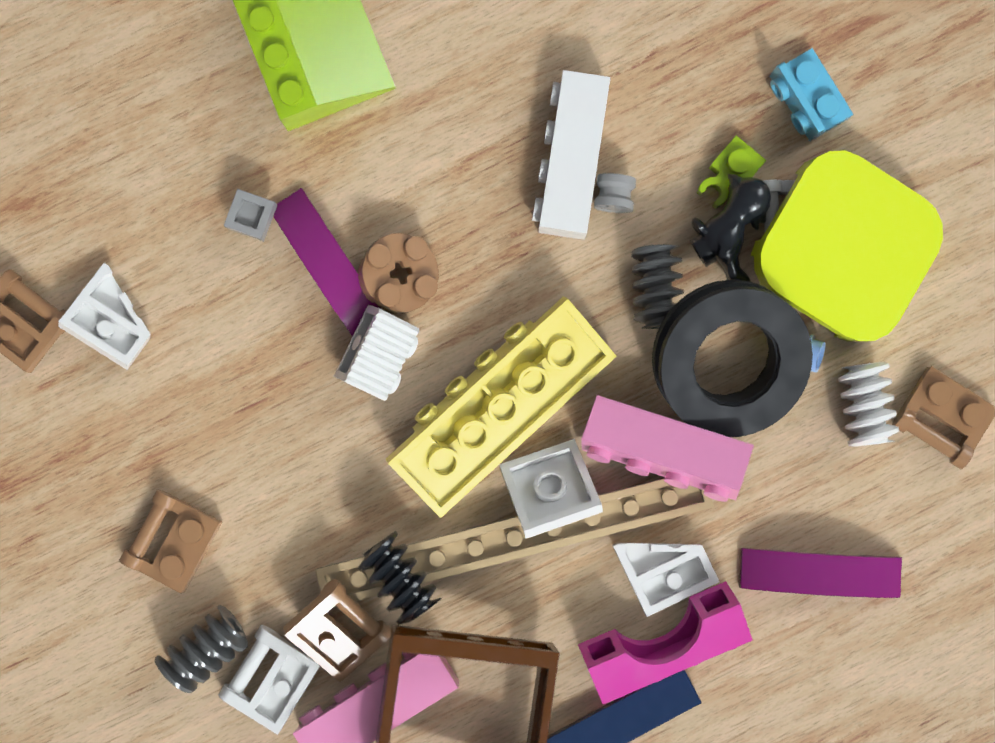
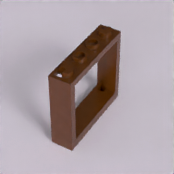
[375,625,560,743]

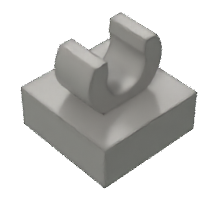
[224,189,277,242]

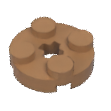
[358,233,439,314]

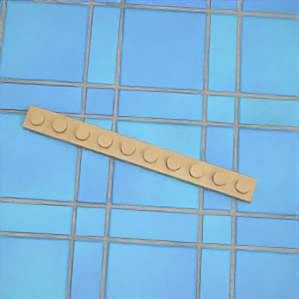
[315,478,714,607]

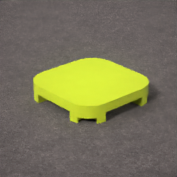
[750,150,943,341]

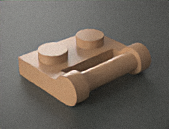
[0,269,66,373]
[892,366,995,470]
[119,489,222,594]
[283,579,391,682]

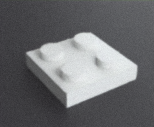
[499,439,603,539]

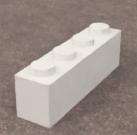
[532,70,610,240]

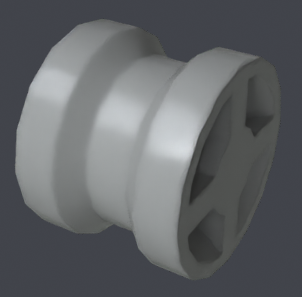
[594,173,636,213]

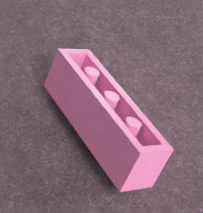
[581,395,754,502]
[293,652,459,743]

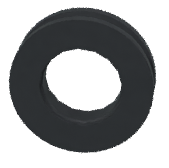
[652,280,813,437]

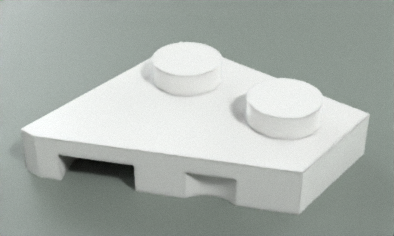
[58,263,151,370]
[612,543,720,617]

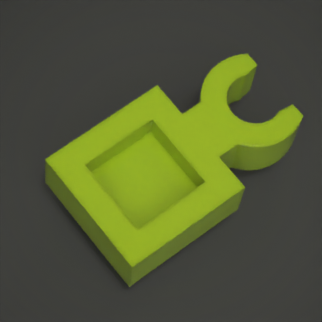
[697,135,766,209]

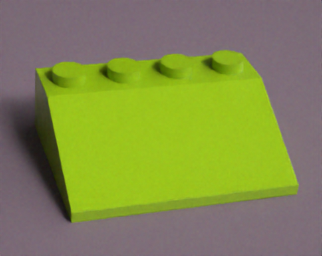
[233,0,396,131]

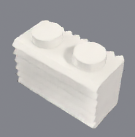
[334,305,419,401]

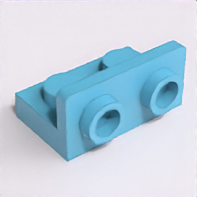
[769,48,853,141]

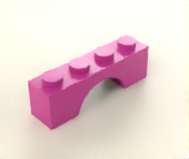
[578,581,753,704]

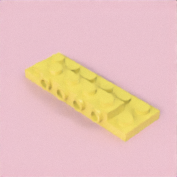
[386,296,617,518]

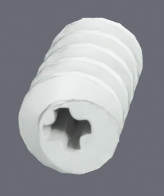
[838,362,899,447]

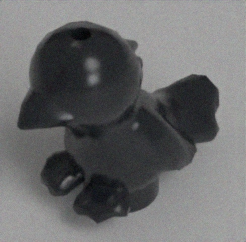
[690,174,771,281]

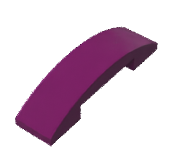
[273,188,381,337]
[739,548,902,598]

